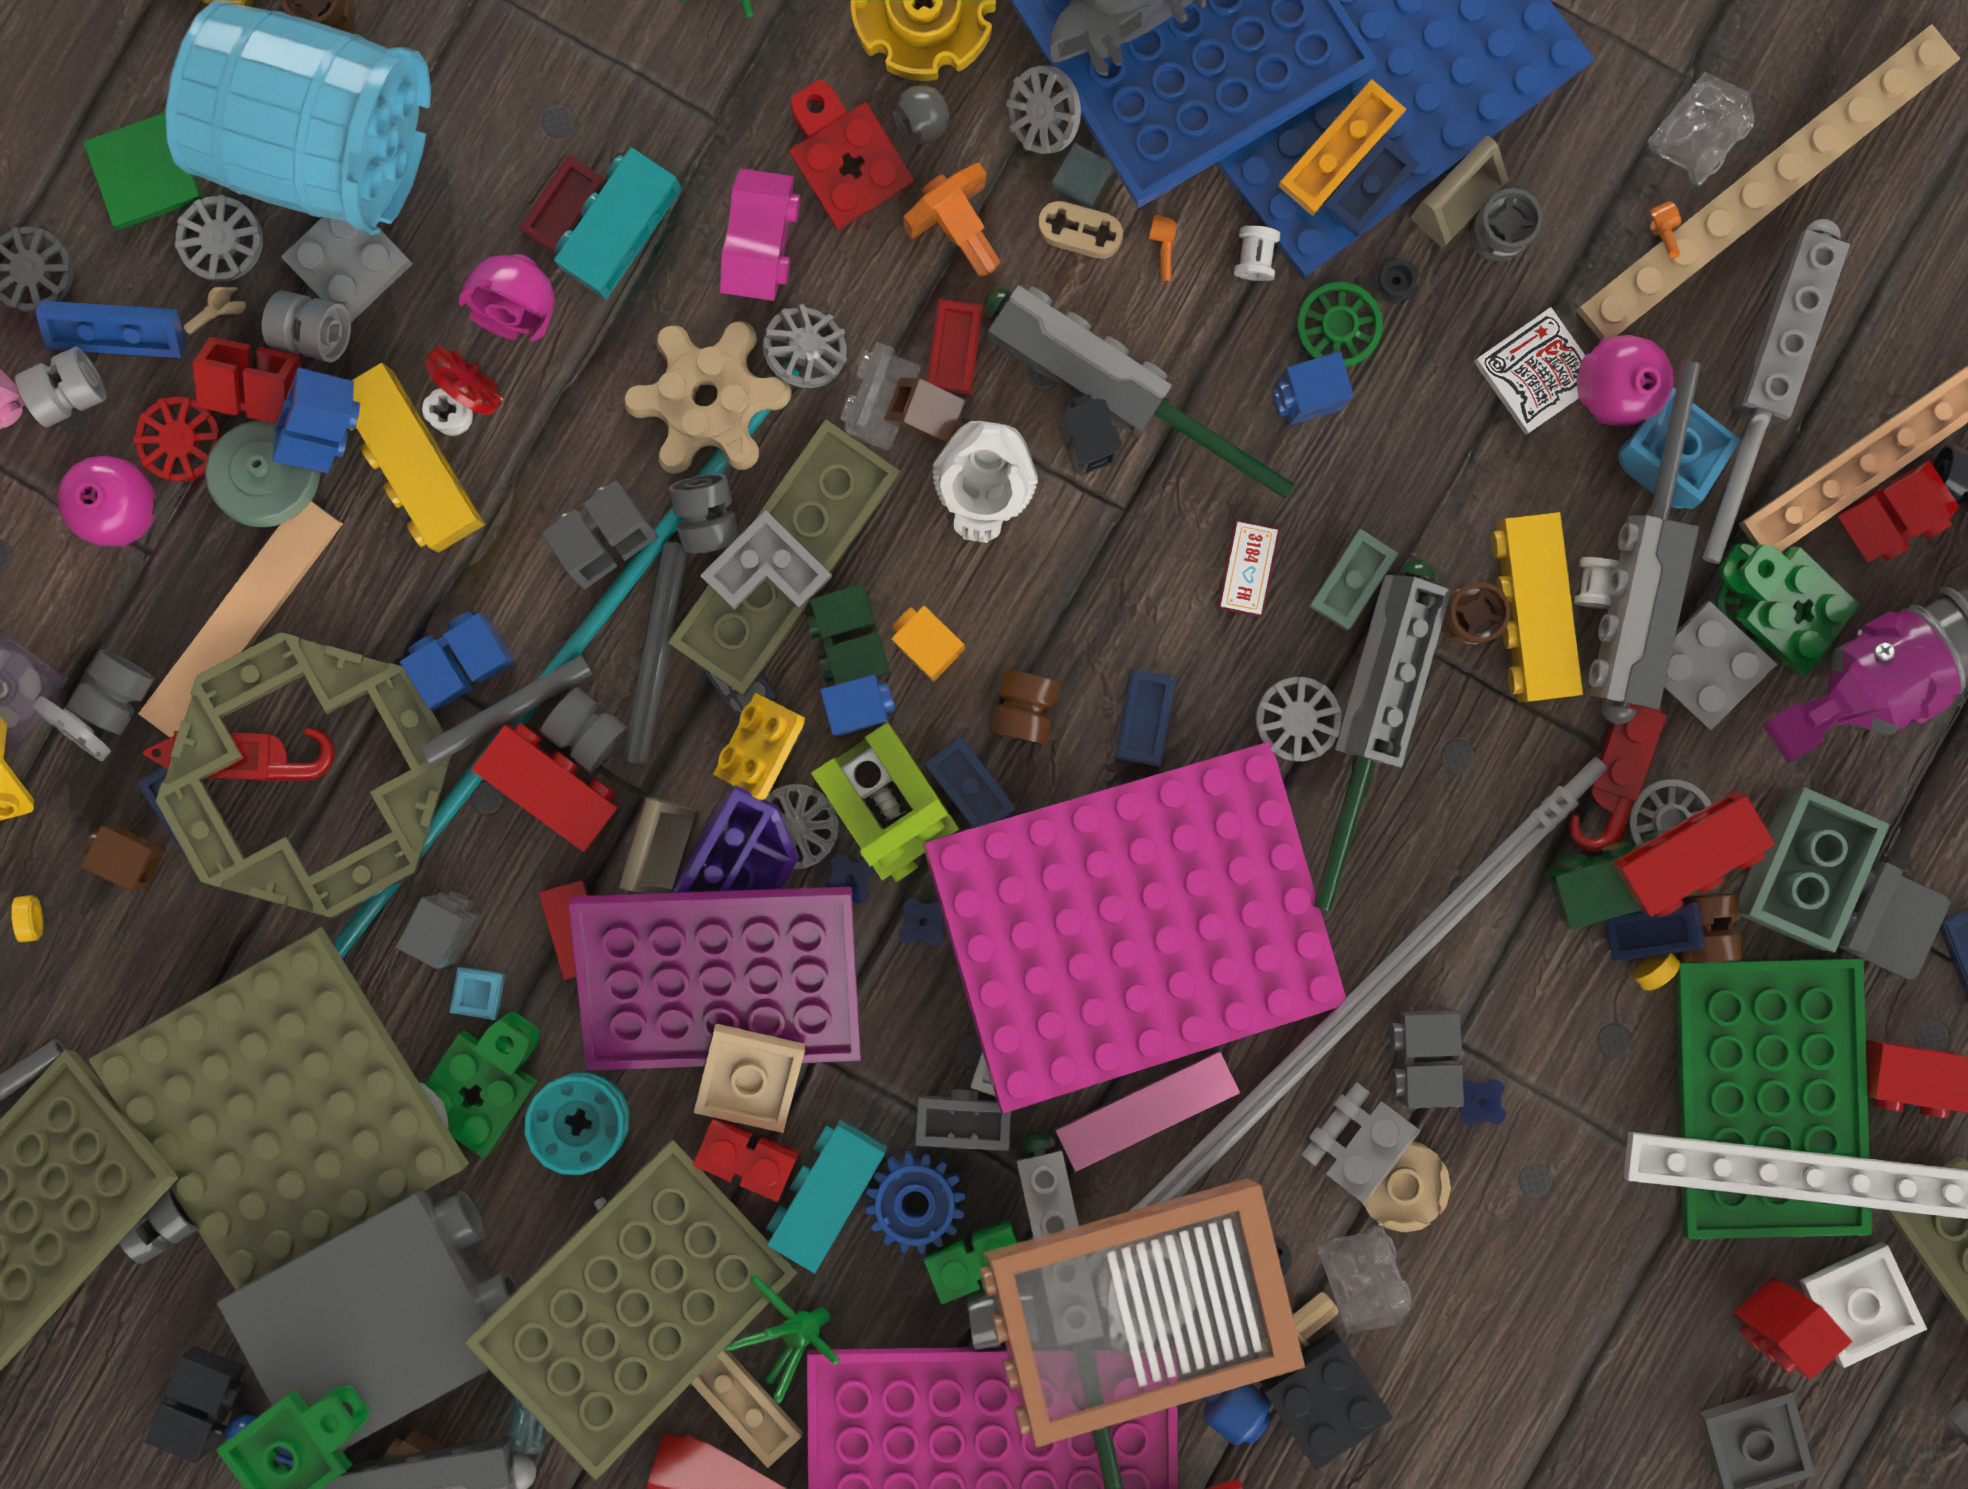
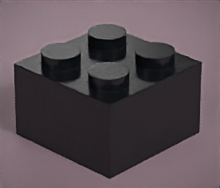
[1260,1329,1394,1471]

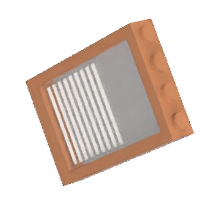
[979,1178,1305,1447]

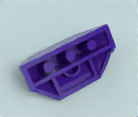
[671,785,799,893]

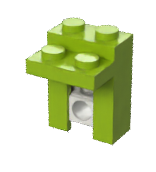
[811,722,959,882]

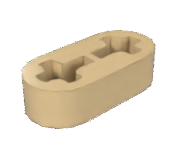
[1038,201,1123,259]

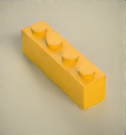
[349,363,486,552]
[1491,512,1583,703]

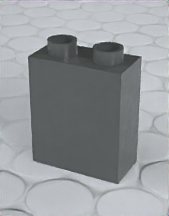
[217,1183,519,1450]

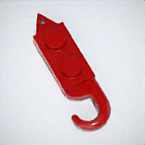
[1569,704,1666,854]
[143,727,335,781]

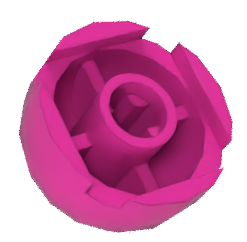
[459,254,555,341]
[1576,335,1674,427]
[57,456,156,547]

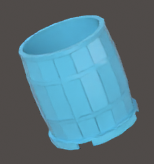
[166,0,431,235]

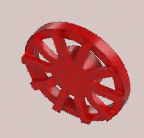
[424,345,504,415]
[133,396,222,482]

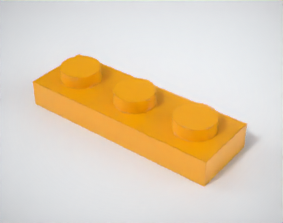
[1278,79,1406,216]

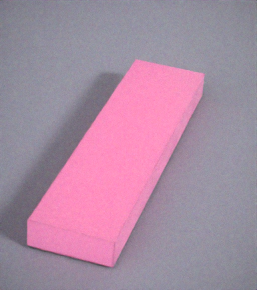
[1055,1050,1240,1172]

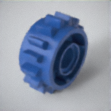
[865,1150,965,1254]

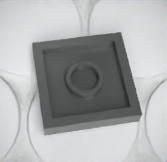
[1699,1385,1815,1489]

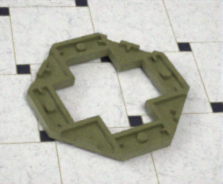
[156,632,452,918]

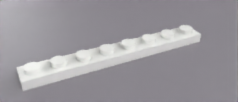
[1623,1132,1968,1219]

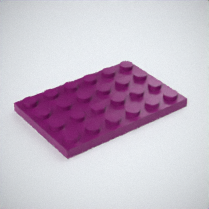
[569,887,861,1071]

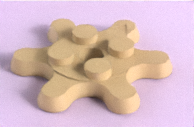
[624,321,792,474]

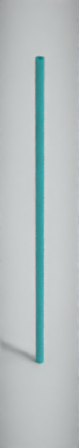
[332,362,800,959]

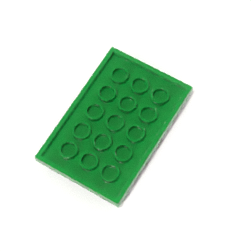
[1675,958,1872,1239]

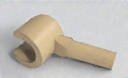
[184,287,246,334]

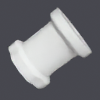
[1234,226,1280,281]
[422,389,473,436]
[1574,557,1619,609]

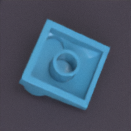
[1618,387,1741,509]

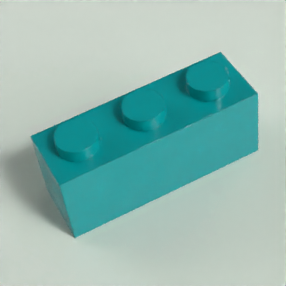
[554,147,682,300]
[766,1119,887,1274]

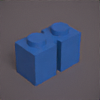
[1272,351,1354,426]
[272,368,360,473]
[400,612,516,710]
[820,675,896,737]

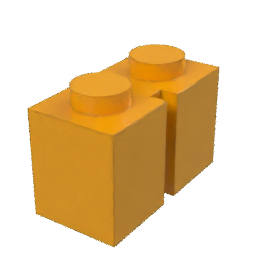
[891,606,965,682]

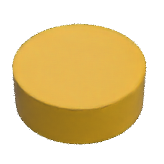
[12,895,43,942]
[1632,953,1680,991]

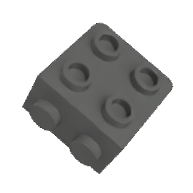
[1837,861,1950,979]

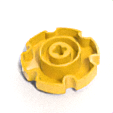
[850,0,996,81]

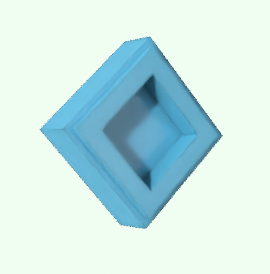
[449,966,505,1020]

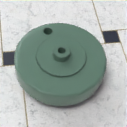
[205,419,320,527]

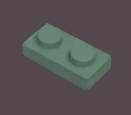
[1308,529,1399,631]

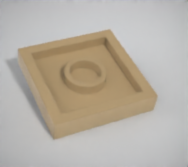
[694,1024,805,1133]

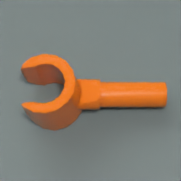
[1650,201,1681,258]
[1148,215,1177,281]

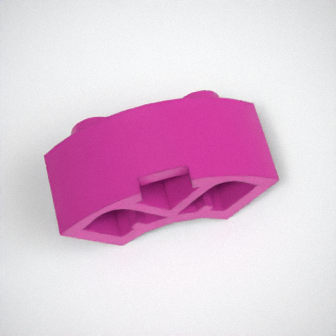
[720,168,800,301]

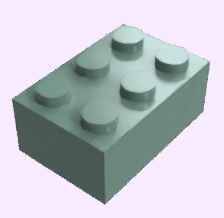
[1739,787,1890,952]

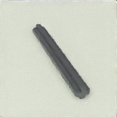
[623,542,688,765]

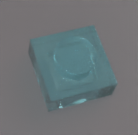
[1052,143,1114,209]

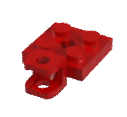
[789,80,914,231]

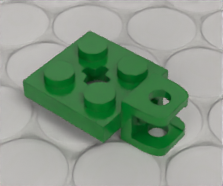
[1719,544,1860,676]
[425,1012,541,1159]
[216,1384,371,1489]

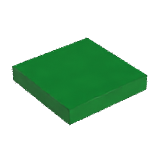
[83,112,203,230]

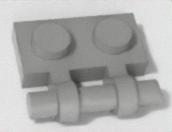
[1301,1082,1420,1204]

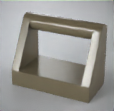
[1410,136,1508,249]
[619,798,698,894]

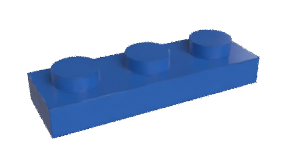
[35,301,186,358]

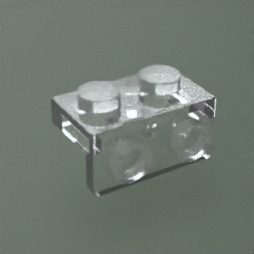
[1648,72,1755,186]
[841,342,920,451]
[1317,1224,1411,1334]

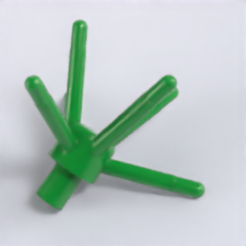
[724,1275,840,1403]

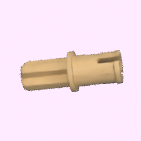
[1253,1292,1339,1357]

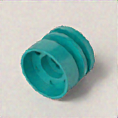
[525,1072,630,1175]

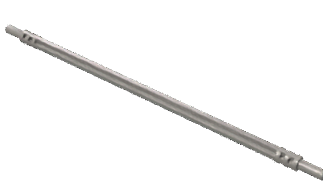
[1087,757,1608,1281]

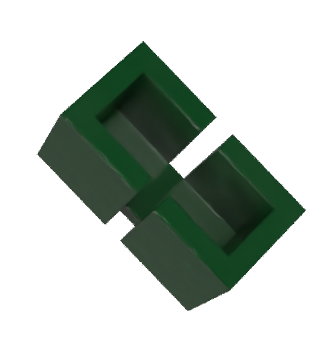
[805,583,891,685]

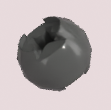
[893,85,950,144]

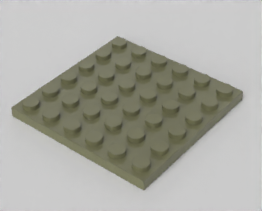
[88,927,469,1290]

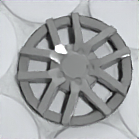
[763,304,847,388]

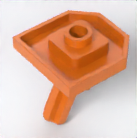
[904,162,1000,277]

